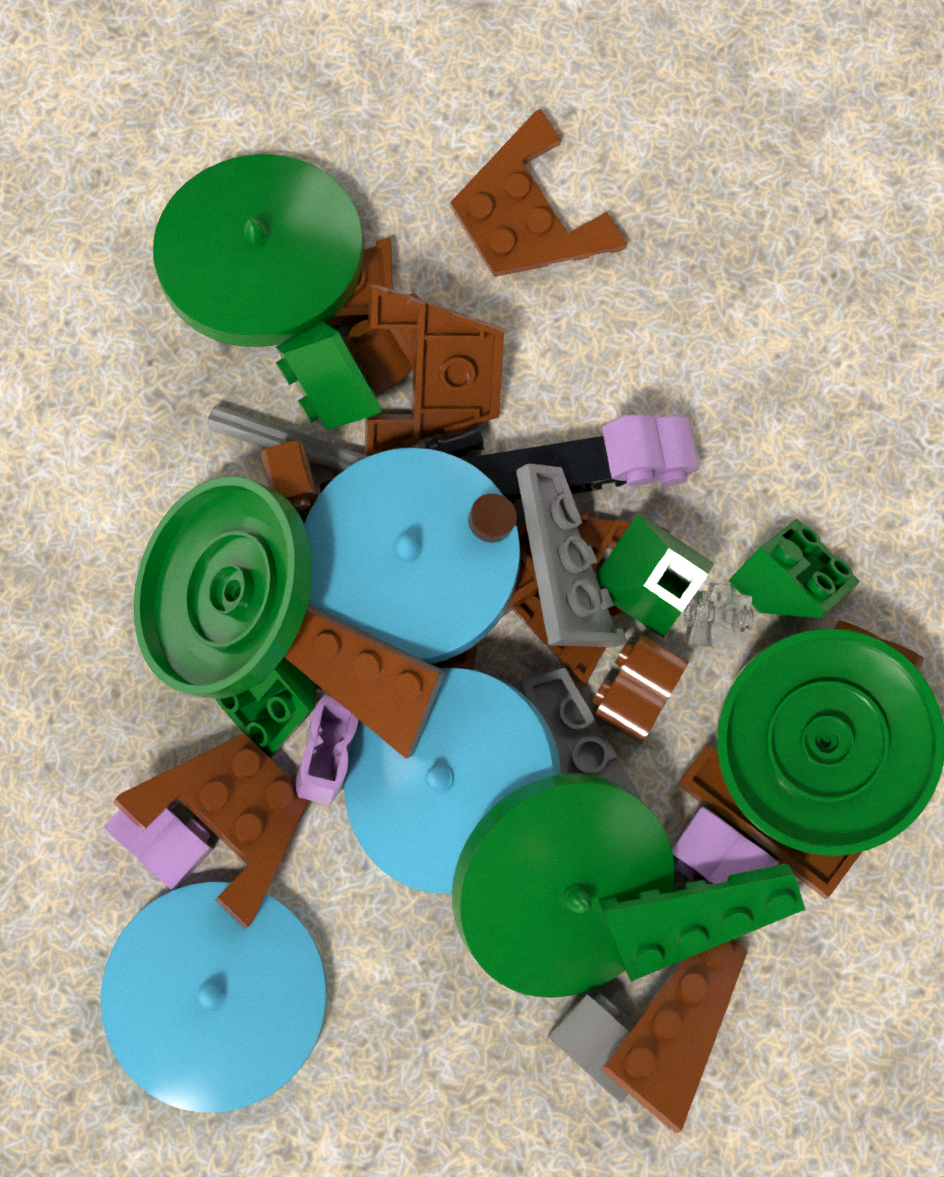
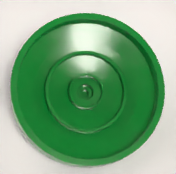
[153,154,364,347]
[134,476,312,699]
[716,629,944,856]
[452,774,674,998]

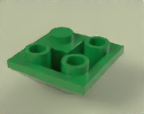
[596,513,714,638]
[728,519,860,618]
[215,657,315,758]

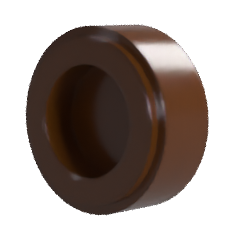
[468,493,517,543]

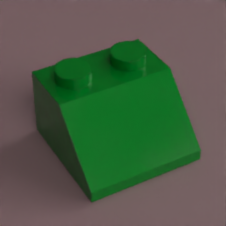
[275,320,382,430]

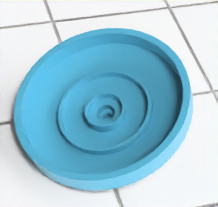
[304,448,521,664]
[344,668,561,894]
[101,882,328,1113]

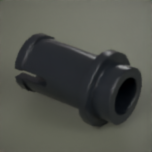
[425,424,484,458]

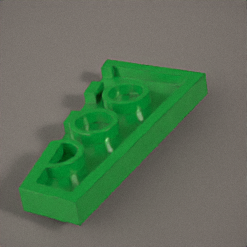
[599,864,806,981]

